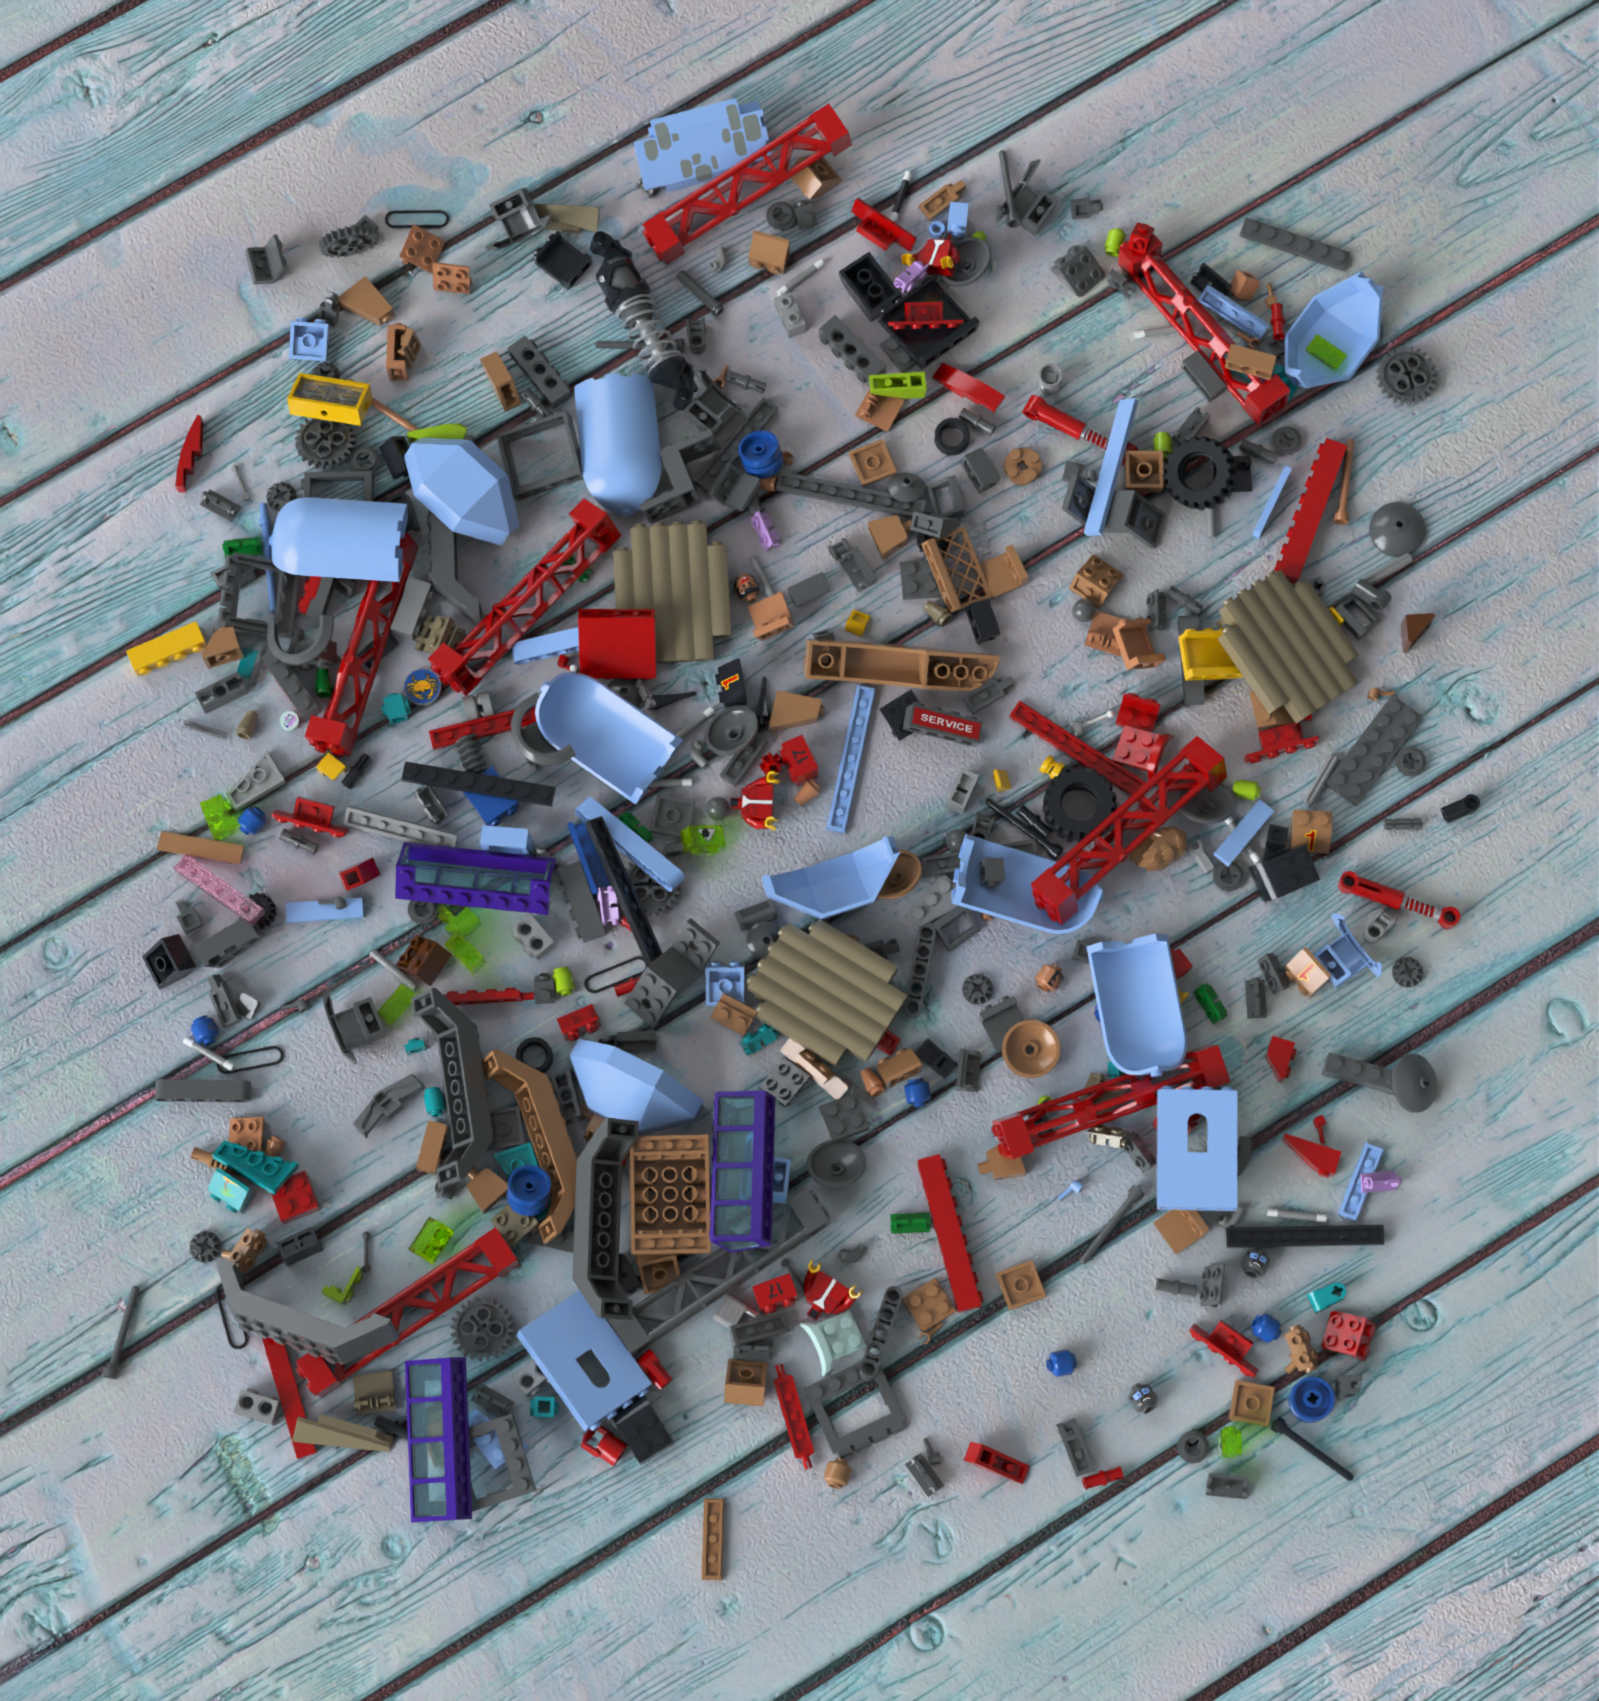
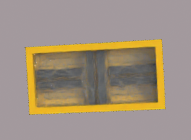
[287,373,373,426]

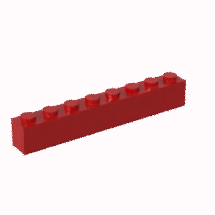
[1274,438,1347,584]
[917,1154,984,1314]

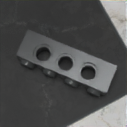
[819,315,886,387]
[507,335,571,410]

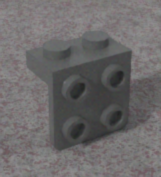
[245,234,286,284]
[1050,245,1105,297]
[707,462,761,511]
[979,996,1024,1050]

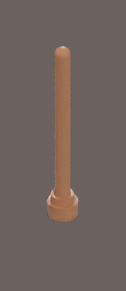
[348,378,419,431]
[1333,439,1354,525]

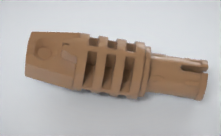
[191,1147,242,1176]

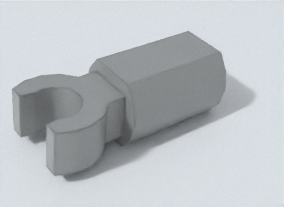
[1187,840,1216,875]

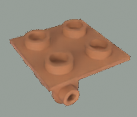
[399,224,446,274]
[432,262,472,294]
[855,389,905,432]
[1084,611,1124,657]
[229,1117,266,1152]

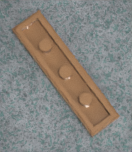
[702,1498,724,1580]

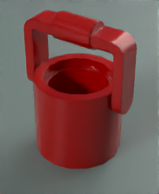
[581,1425,628,1467]

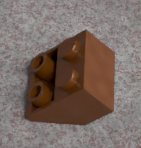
[396,934,452,986]

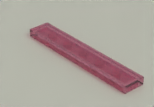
[173,854,266,926]

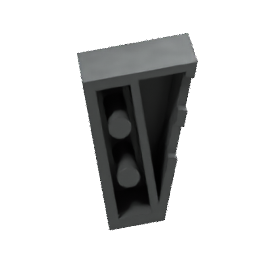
[193,915,265,968]

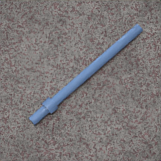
[259,503,276,612]

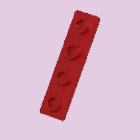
[851,198,917,252]
[888,302,964,329]
[1244,722,1320,764]
[271,796,349,838]
[1189,1320,1259,1378]

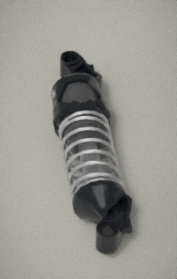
[590,231,698,411]

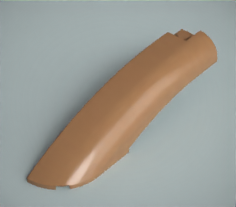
[804,639,1000,691]

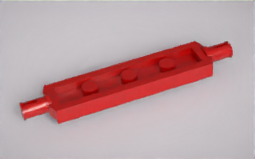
[444,987,534,1006]
[773,1364,814,1470]

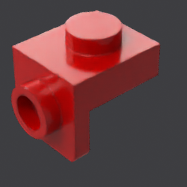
[1128,222,1155,254]

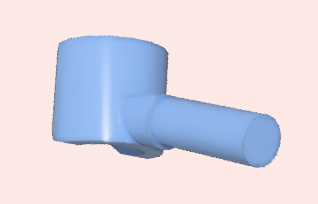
[1057,1180,1083,1200]

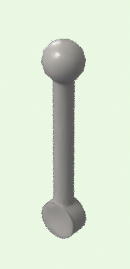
[231,465,250,501]

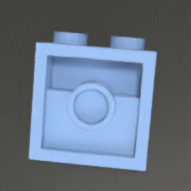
[289,318,330,361]
[705,961,744,1006]

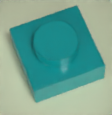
[404,1038,427,1055]

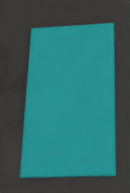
[237,648,260,679]

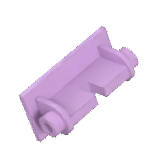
[894,261,929,296]
[751,510,781,552]
[597,886,621,926]
[1360,1170,1402,1193]

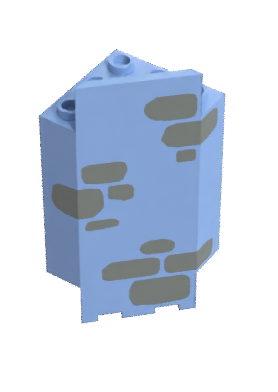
[634,98,772,192]

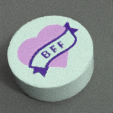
[280,711,300,731]

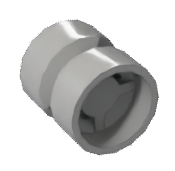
[1038,363,1063,395]
[462,691,494,721]

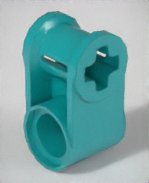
[1307,1282,1346,1313]

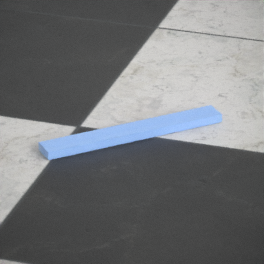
[1084,398,1139,536]
[826,684,876,834]

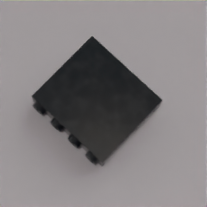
[879,274,980,370]

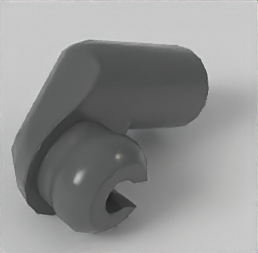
[838,1243,868,1263]

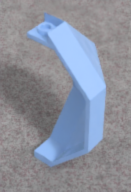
[1285,271,1383,388]
[404,438,520,546]
[761,836,900,920]
[570,1039,704,1136]

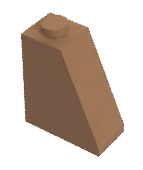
[337,276,395,326]
[480,351,522,411]
[769,690,824,732]

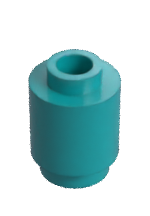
[423,1087,446,1117]

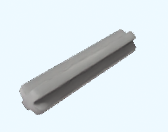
[1363,553,1413,586]
[1304,754,1339,805]

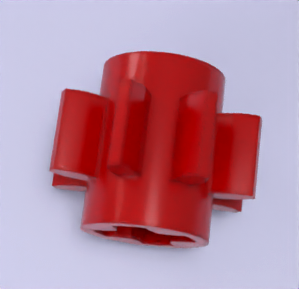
[759,752,784,777]

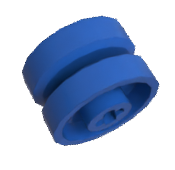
[738,430,784,479]
[507,1165,551,1216]
[1288,1377,1334,1423]

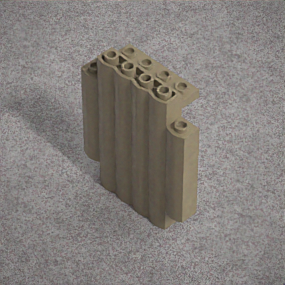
[613,520,732,664]
[1216,570,1359,724]
[746,919,908,1067]

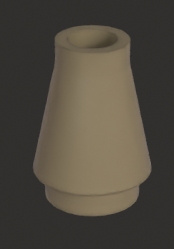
[923,601,952,627]
[236,710,258,740]

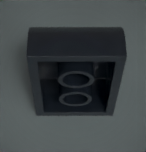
[839,252,901,322]
[1248,844,1320,902]
[612,1395,674,1465]

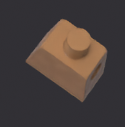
[868,515,913,559]
[977,1146,1026,1180]
[466,1166,508,1214]

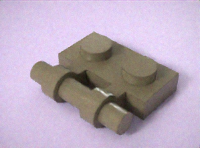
[414,614,454,654]

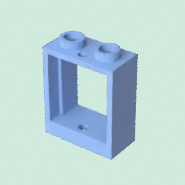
[480,825,534,855]

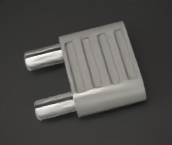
[713,1292,759,1328]

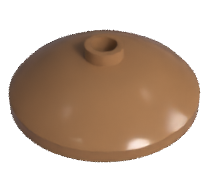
[877,850,922,899]
[1002,1020,1060,1078]

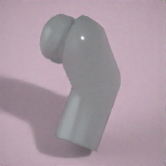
[709,247,727,273]
[690,739,709,769]
[535,845,561,867]
[1217,1206,1245,1228]

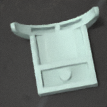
[799,1311,866,1377]

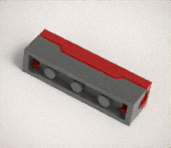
[298,576,337,619]

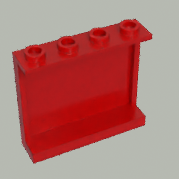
[578,609,657,680]

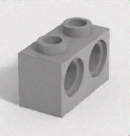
[774,292,806,338]
[946,768,979,815]
[512,913,555,960]
[511,1359,550,1397]
[233,1388,281,1426]

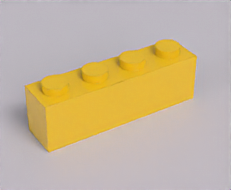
[126,621,207,676]

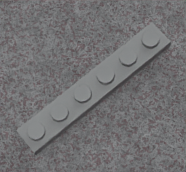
[343,806,459,847]

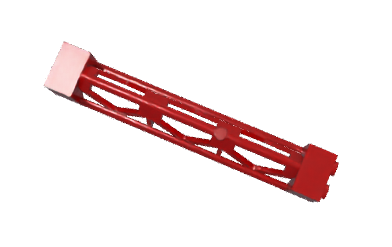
[642,103,852,265]
[1118,234,1290,426]
[428,498,622,696]
[304,533,419,757]
[1031,736,1227,925]
[991,1045,1231,1159]
[296,1227,520,1398]

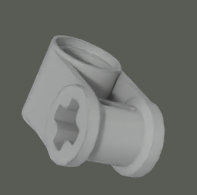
[1364,907,1398,944]

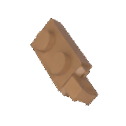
[918,180,966,221]

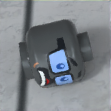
[1242,1248,1270,1279]
[1128,1383,1158,1414]

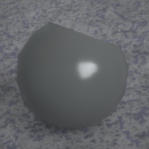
[1072,599,1096,622]
[706,797,729,821]
[946,829,967,852]

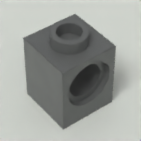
[979,858,1005,888]

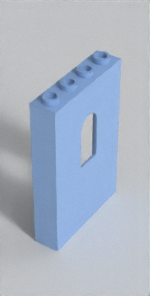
[1157,1086,1237,1211]
[516,1290,652,1432]

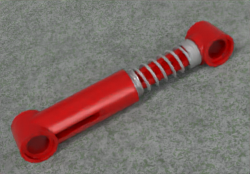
[1022,395,1138,466]
[1338,871,1461,929]

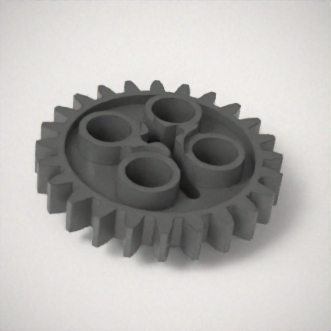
[319,224,379,258]
[1376,346,1438,406]
[295,418,356,470]
[625,862,682,917]
[450,1297,515,1362]

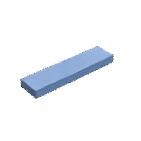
[1198,285,1270,341]
[1253,466,1292,539]
[1213,799,1274,866]
[286,898,364,923]
[1337,1142,1384,1222]

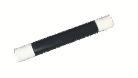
[890,171,912,223]

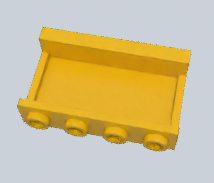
[1178,627,1244,681]

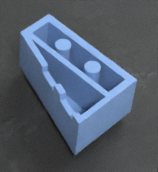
[468,1409,529,1471]

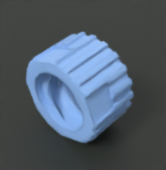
[929,221,945,239]

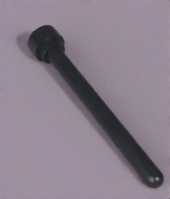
[985,798,1064,860]
[1270,1416,1354,1481]

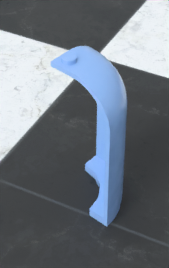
[574,373,662,518]
[269,497,408,582]
[535,672,683,805]
[951,834,1104,934]
[1087,933,1187,1077]

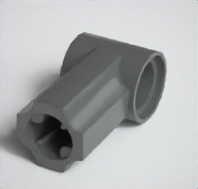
[1351,579,1392,614]

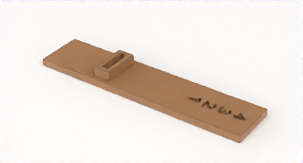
[157,831,244,864]

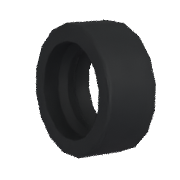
[934,418,970,456]
[516,1037,553,1073]

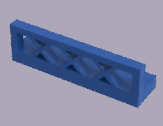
[567,822,609,899]

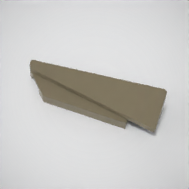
[535,204,600,233]
[293,1414,394,1452]

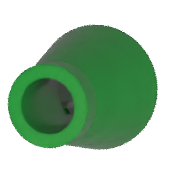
[314,668,333,698]

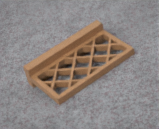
[921,527,992,613]

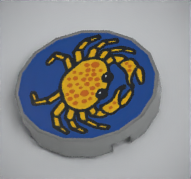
[403,669,442,706]

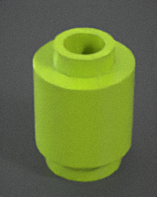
[1104,228,1126,257]
[1153,432,1173,461]
[1233,779,1261,801]
[553,967,576,997]

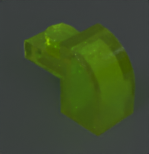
[437,904,481,937]

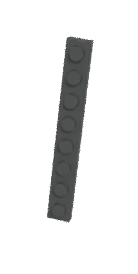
[776,471,926,518]

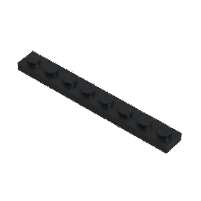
[401,761,556,807]
[584,816,663,964]
[1225,1225,1385,1248]

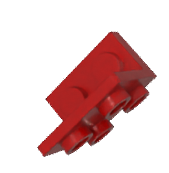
[1115,693,1161,733]
[557,1004,601,1042]

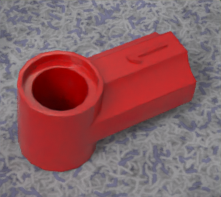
[635,1349,673,1390]

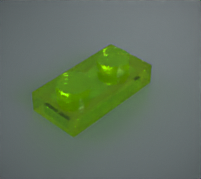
[1305,334,1347,371]
[377,983,416,1026]

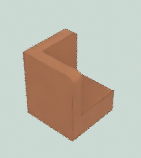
[1230,270,1260,301]

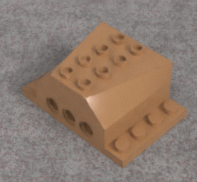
[630,1134,711,1255]

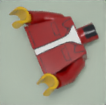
[901,232,961,276]
[730,771,780,831]
[804,1259,863,1321]

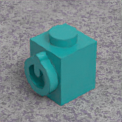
[381,693,411,725]
[530,1396,559,1419]

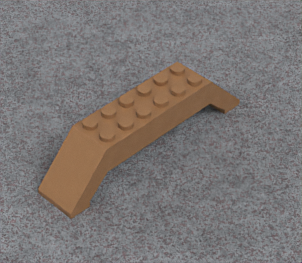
[482,1049,578,1244]

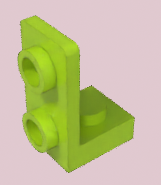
[321,1266,364,1305]

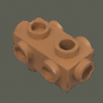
[222,1227,268,1274]
[1284,1324,1318,1374]

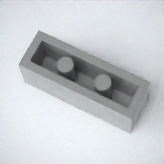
[390,577,434,641]

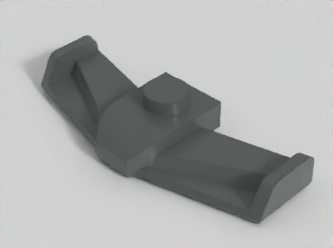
[353,1074,426,1138]

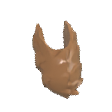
[1129,826,1188,871]

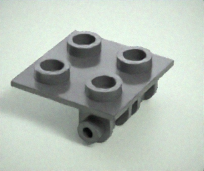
[759,1057,811,1107]
[1200,1264,1225,1308]

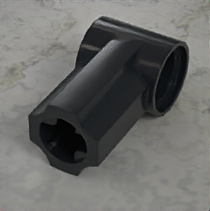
[1441,794,1480,824]

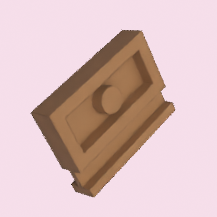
[398,328,421,368]
[710,992,757,1036]

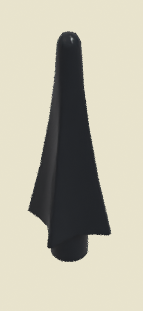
[755,677,768,727]
[653,691,697,711]

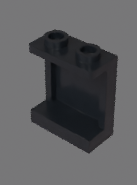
[534,231,592,290]

